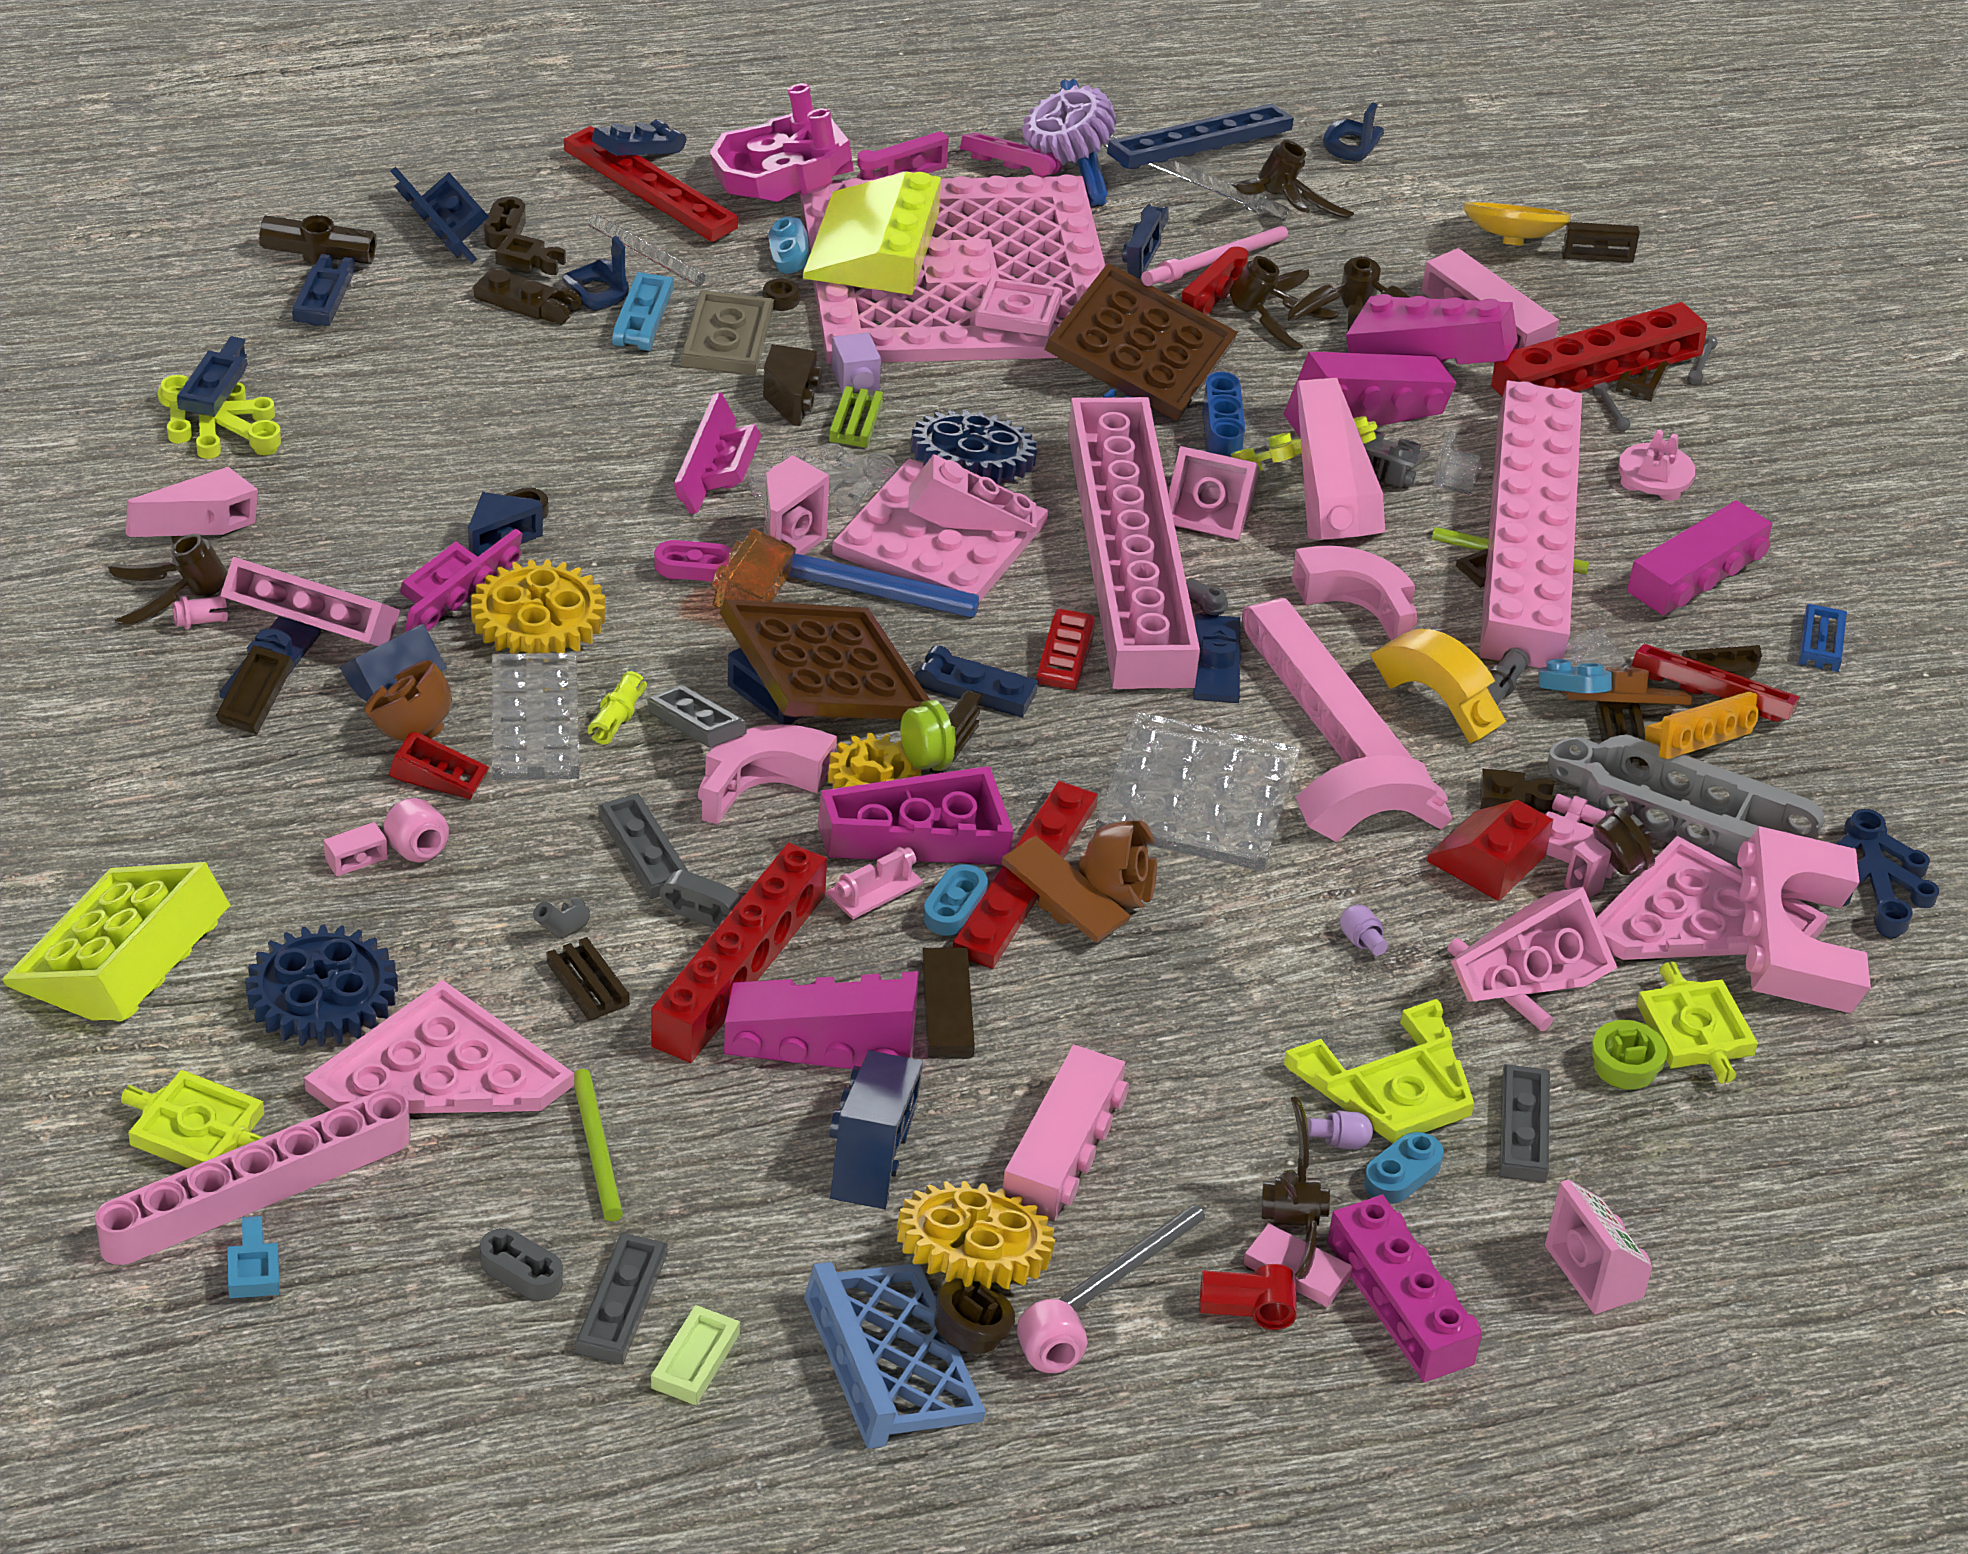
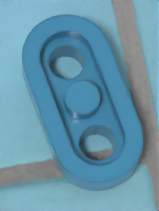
[768,217,811,274]
[1538,659,1612,693]
[923,864,988,935]
[1364,1132,1444,1204]

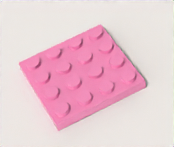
[832,458,1048,602]

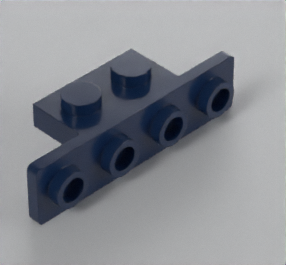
[390,166,489,264]

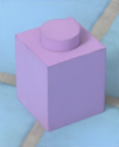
[831,332,881,394]

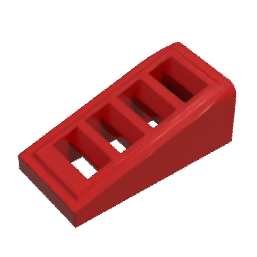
[1036,608,1095,691]
[388,732,490,800]

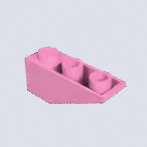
[909,454,1036,532]
[126,467,258,537]

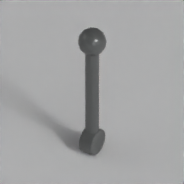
[1687,335,1718,385]
[1592,382,1631,431]

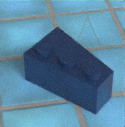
[829,1050,923,1210]

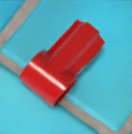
[1199,1264,1297,1330]

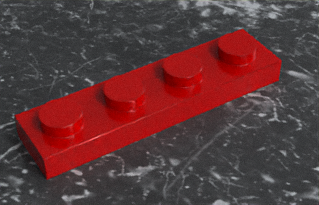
[1631,643,1800,722]

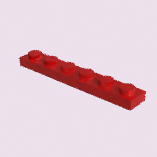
[564,126,738,242]
[953,780,1098,969]

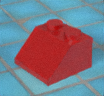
[1426,800,1554,902]

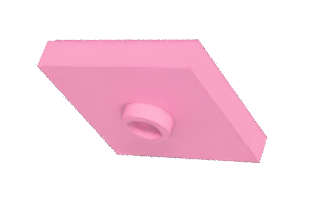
[974,277,1063,337]

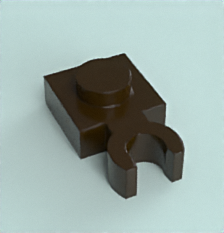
[495,232,566,275]
[1480,768,1555,812]

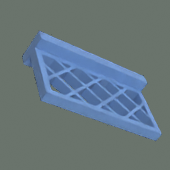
[804,1262,986,1449]

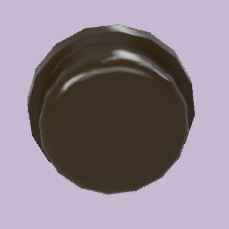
[1593,806,1655,876]
[934,1278,1015,1354]

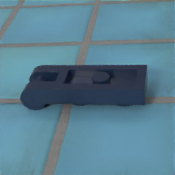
[591,119,687,156]
[914,645,1038,718]

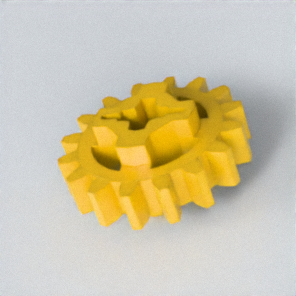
[828,733,921,789]

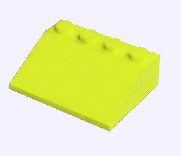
[803,172,941,295]
[2,862,231,1021]

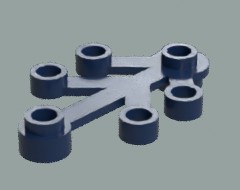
[1836,809,1939,938]

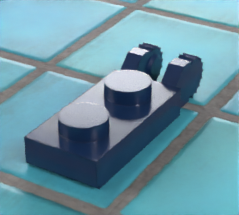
[292,254,355,326]

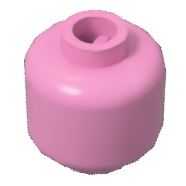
[383,798,449,863]
[1017,1299,1088,1373]

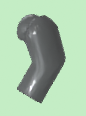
[1186,578,1228,616]
[533,897,590,937]

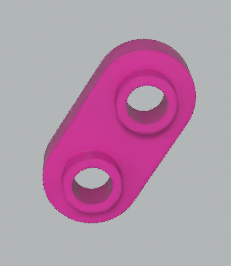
[654,540,735,583]

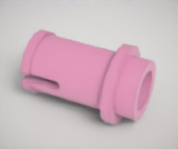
[172,595,228,630]

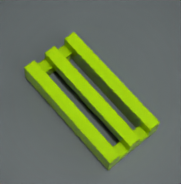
[829,386,883,448]

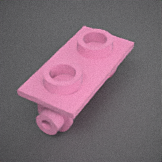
[826,847,923,919]

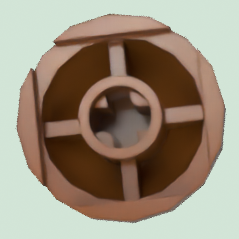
[364,660,452,741]
[1079,820,1157,908]

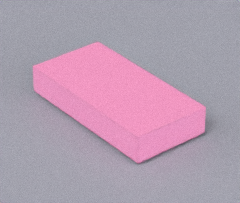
[1243,1223,1353,1308]

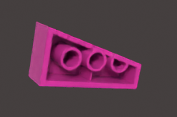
[1346,294,1518,365]
[1283,351,1456,439]
[817,766,1014,865]
[724,971,919,1069]

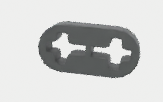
[659,870,742,929]
[480,1228,563,1301]

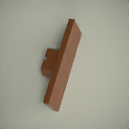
[1559,667,1692,705]
[1001,835,1131,943]

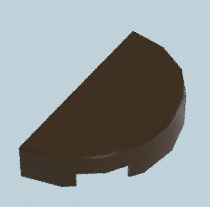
[1682,645,1762,679]

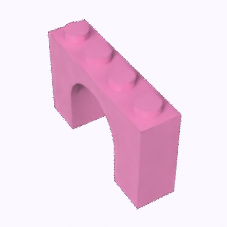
[1737,826,1871,1013]

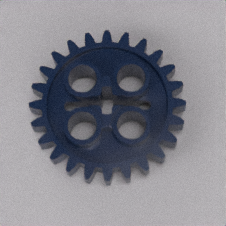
[910,410,1038,484]
[245,924,398,1047]

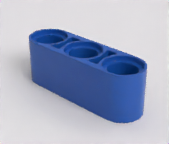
[1202,371,1245,457]

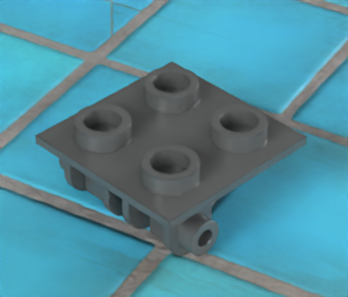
[1364,430,1430,488]

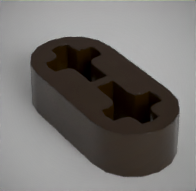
[484,196,526,250]

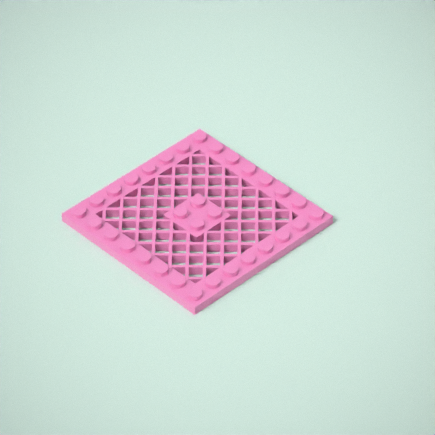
[799,174,1105,364]

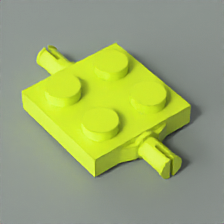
[1636,961,1758,1084]
[121,1069,264,1168]

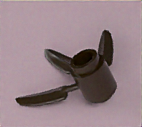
[1232,140,1354,218]
[1229,256,1339,349]
[1288,256,1410,331]
[108,534,228,625]
[1262,1096,1330,1279]

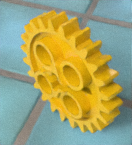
[471,559,606,660]
[896,1181,1055,1290]

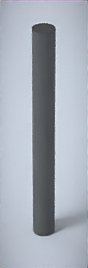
[1059,1204,1205,1311]

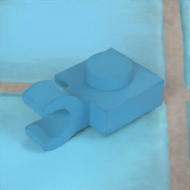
[227,1216,280,1299]

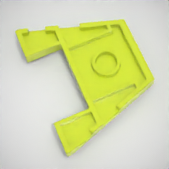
[1284,999,1474,1144]

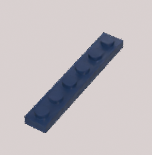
[1107,103,1294,169]

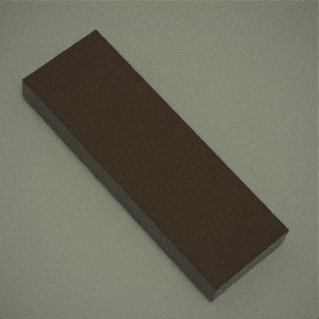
[922,948,975,1057]

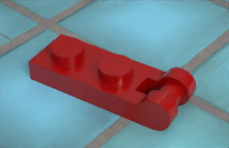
[1181,246,1249,315]

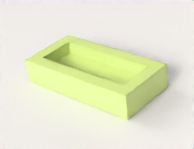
[651,1305,740,1405]

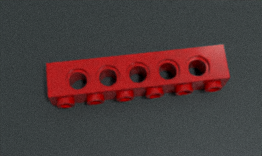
[1491,302,1708,397]
[651,842,827,1063]

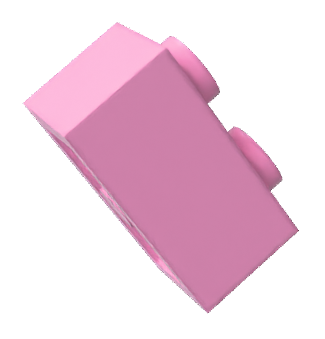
[324,822,388,877]
[1564,836,1612,899]

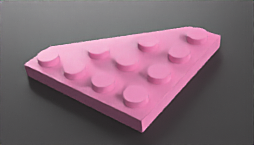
[1597,836,1829,960]
[304,980,574,1113]

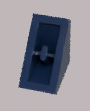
[468,492,543,557]

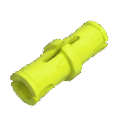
[588,671,647,744]

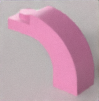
[1292,546,1417,640]
[698,725,837,825]
[1295,755,1453,842]

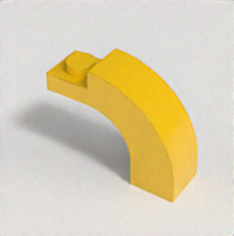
[1370,629,1506,744]

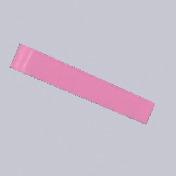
[1242,597,1412,763]
[95,1089,411,1265]

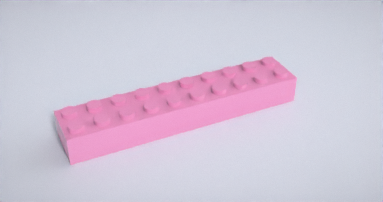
[1479,380,1582,668]
[1068,397,1200,689]

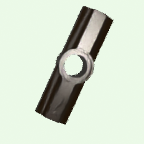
[259,215,377,265]

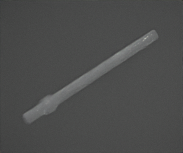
[1103,135,1289,221]

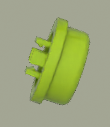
[900,700,956,771]
[1591,1020,1668,1090]

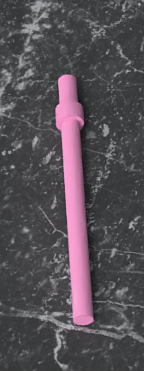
[1141,226,1288,286]

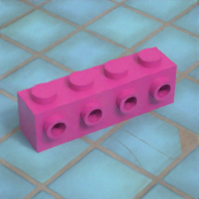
[1627,500,1773,616]
[1327,1194,1482,1383]

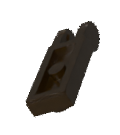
[473,267,582,325]

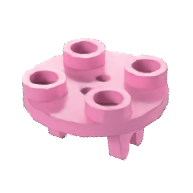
[1618,430,1695,501]

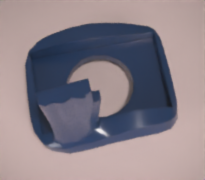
[1322,102,1384,161]
[562,236,629,310]

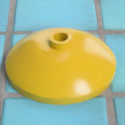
[1463,202,1571,245]

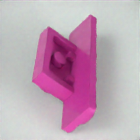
[674,392,761,514]
[400,529,523,633]

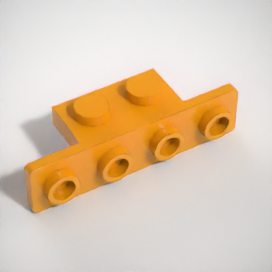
[1644,692,1758,759]

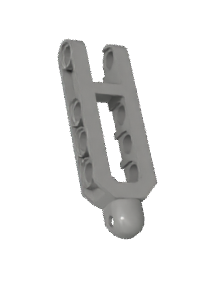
[1547,734,1825,869]

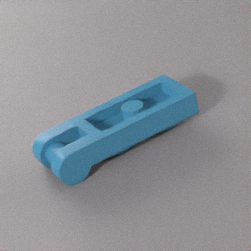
[612,272,674,351]

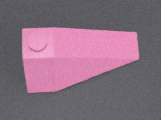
[1297,378,1385,540]
[1451,887,1617,1002]

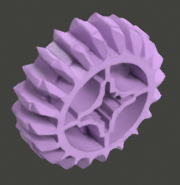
[1021,85,1117,166]

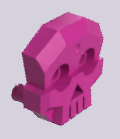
[710,83,854,202]

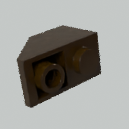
[763,344,822,426]

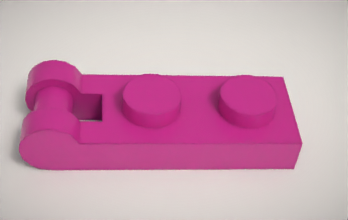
[857,131,949,180]
[960,132,1063,177]

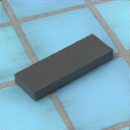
[647,685,747,748]
[598,793,689,899]
[1499,1064,1550,1183]
[575,1233,668,1365]

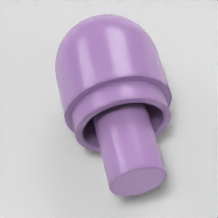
[1340,904,1388,956]
[1307,1111,1373,1149]

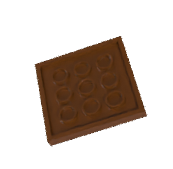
[1044,263,1238,421]
[719,599,930,721]

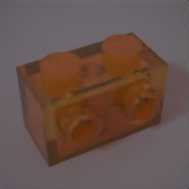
[711,528,797,609]

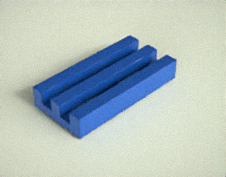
[1798,604,1847,672]

